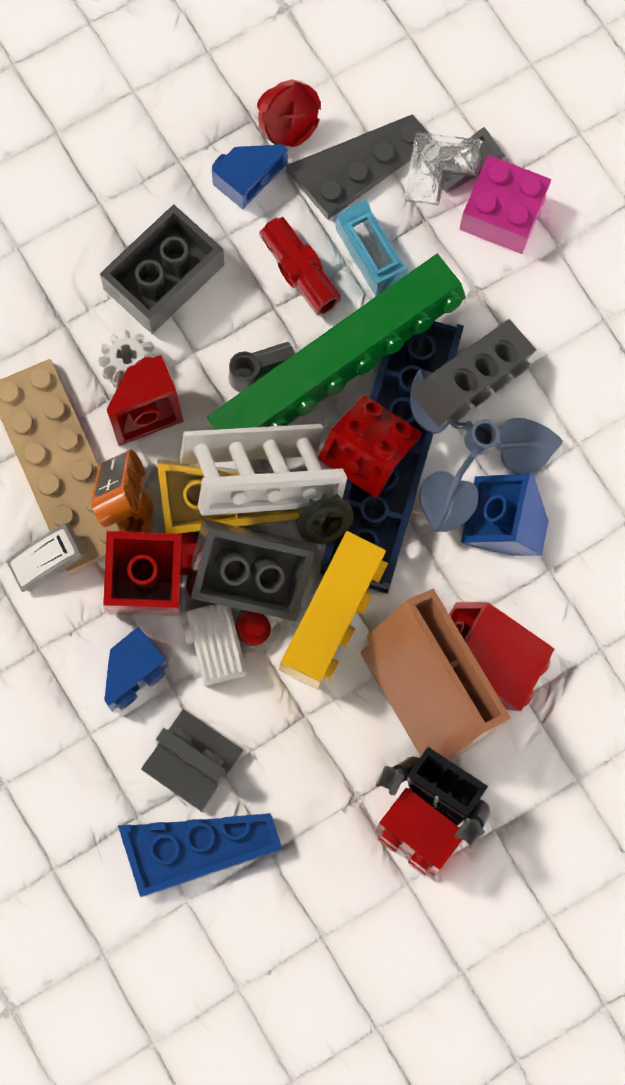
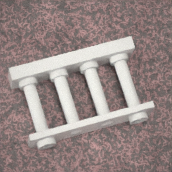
[180,424,347,516]

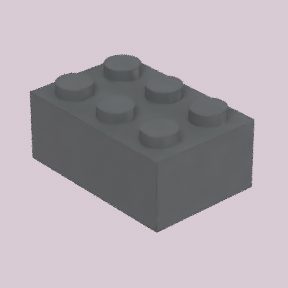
[99,204,225,334]
[185,519,315,621]

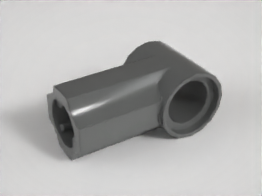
[228,341,295,392]

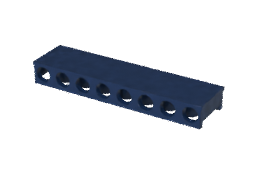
[320,321,464,594]

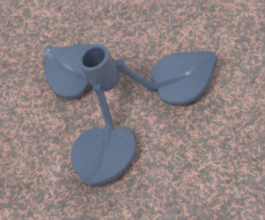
[410,369,563,532]

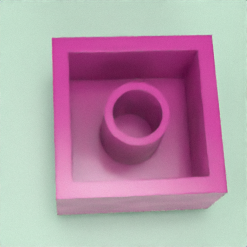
[459,155,552,254]

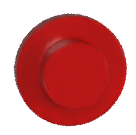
[235,611,271,646]

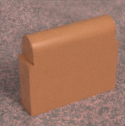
[360,588,511,760]

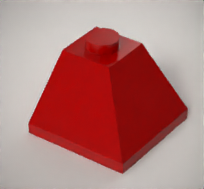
[106,355,184,446]

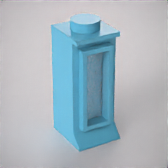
[336,199,407,297]

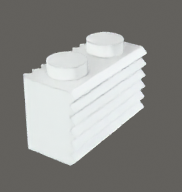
[182,604,247,686]

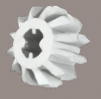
[98,329,157,388]

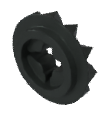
[295,493,353,544]

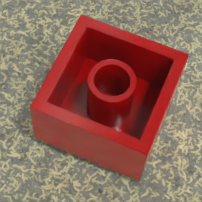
[375,787,463,876]

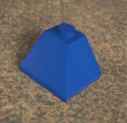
[461,473,549,556]

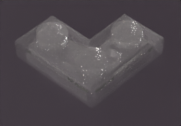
[403,132,485,206]

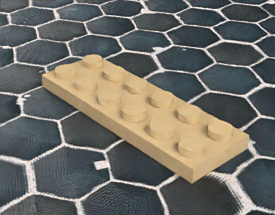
[0,358,120,575]

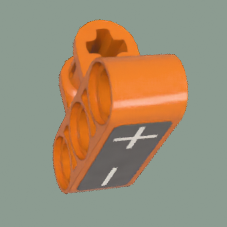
[91,449,153,532]

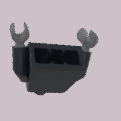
[375,747,490,849]

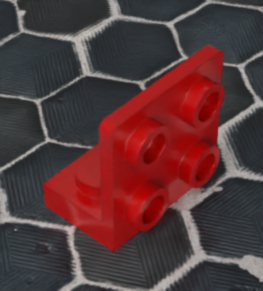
[318,395,422,498]

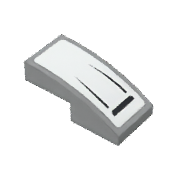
[6,523,85,592]

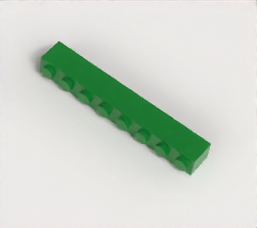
[206,253,466,430]

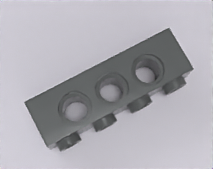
[411,319,537,428]

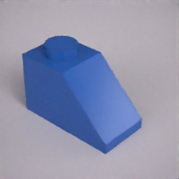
[211,144,288,210]

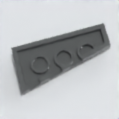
[286,114,434,220]

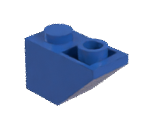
[104,626,168,712]

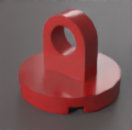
[257,79,321,147]

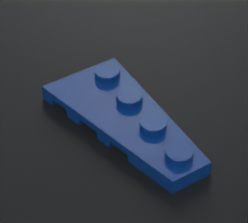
[118,813,283,898]

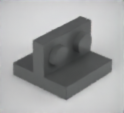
[141,709,243,812]

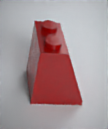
[103,531,183,616]
[449,602,555,711]

